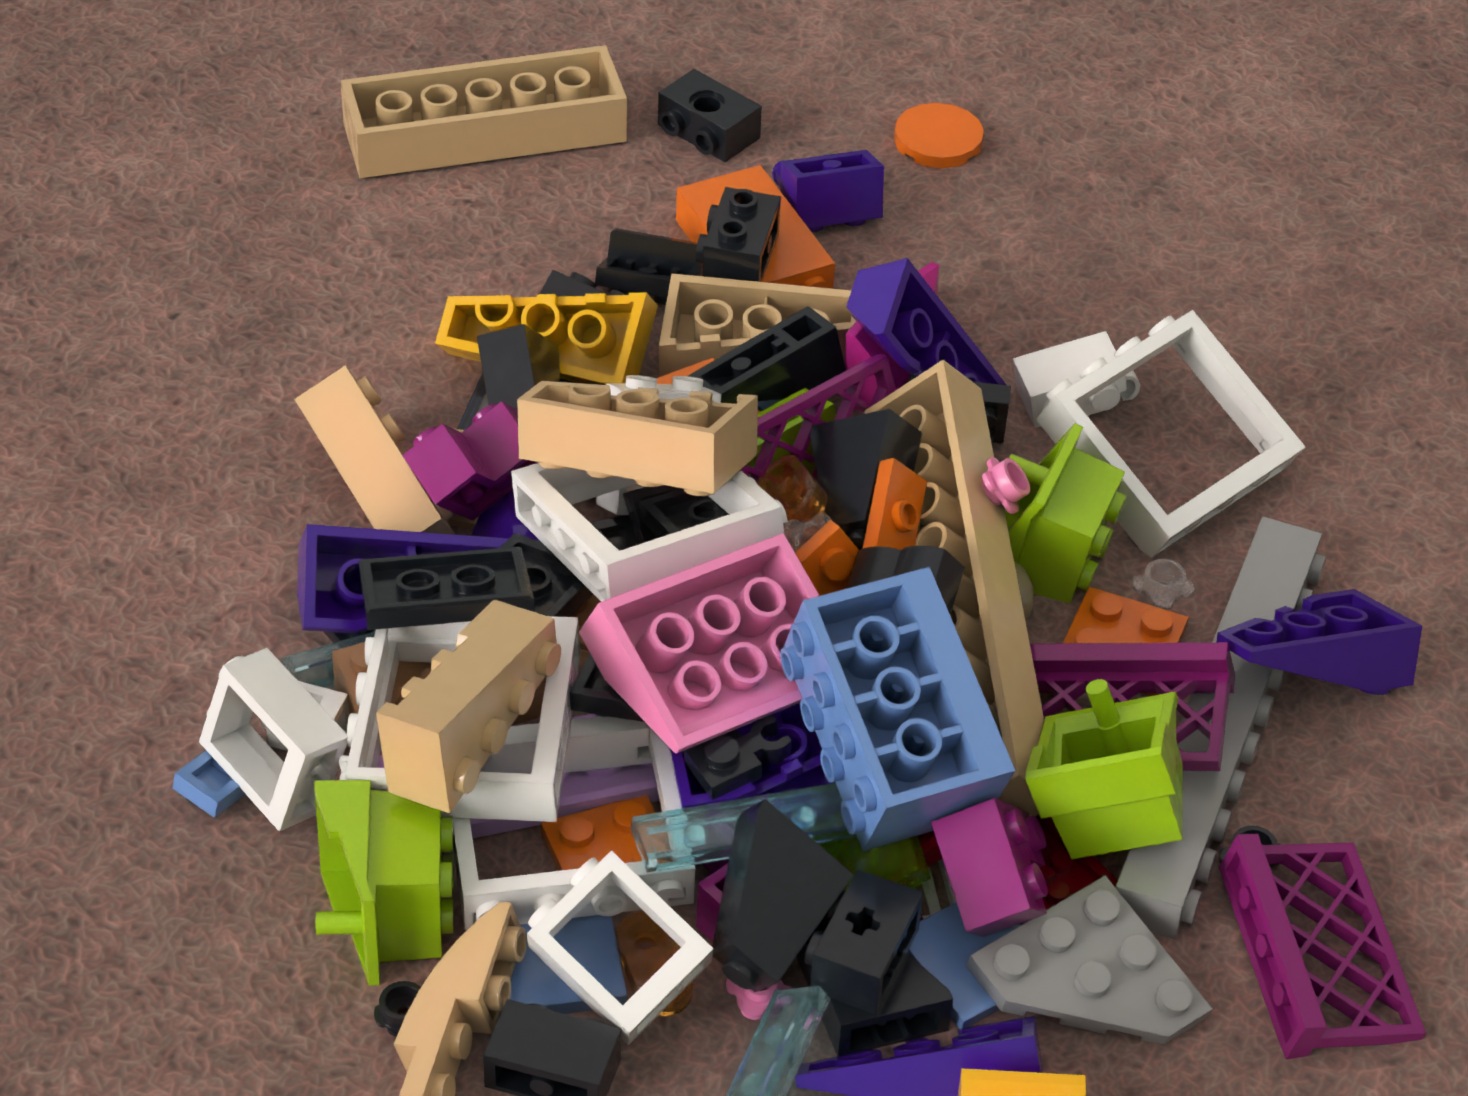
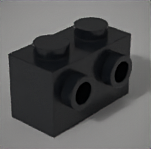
[696,187,781,282]

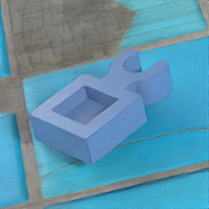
[172,750,246,818]

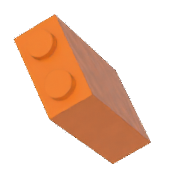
[676,165,835,289]

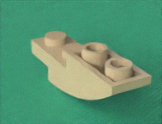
[394,902,527,1096]

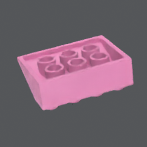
[579,533,819,754]

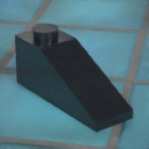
[688,306,846,404]

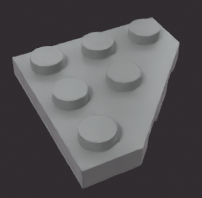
[966,875,1213,1044]

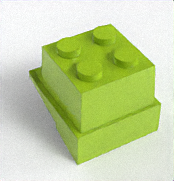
[1004,423,1127,604]
[1025,679,1183,859]
[314,780,454,986]

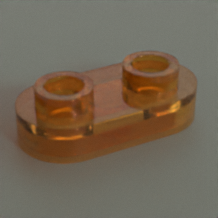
[757,455,828,531]
[617,911,694,1016]

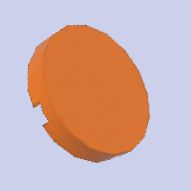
[894,103,984,168]

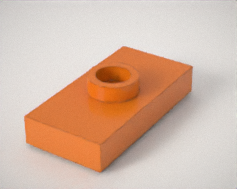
[863,458,927,550]

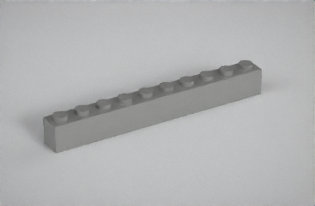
[1115,516,1326,939]

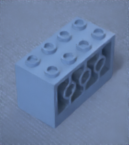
[780,567,1016,851]

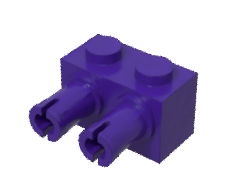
[772,150,884,232]

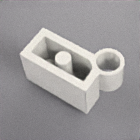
[1013,331,1140,428]

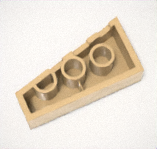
[659,273,856,377]
[294,365,456,535]
[517,381,758,496]
[376,599,561,813]

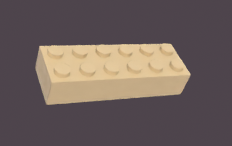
[341,45,627,179]

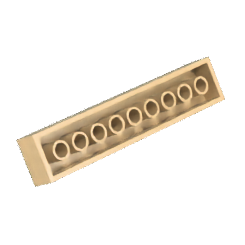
[864,360,1044,816]

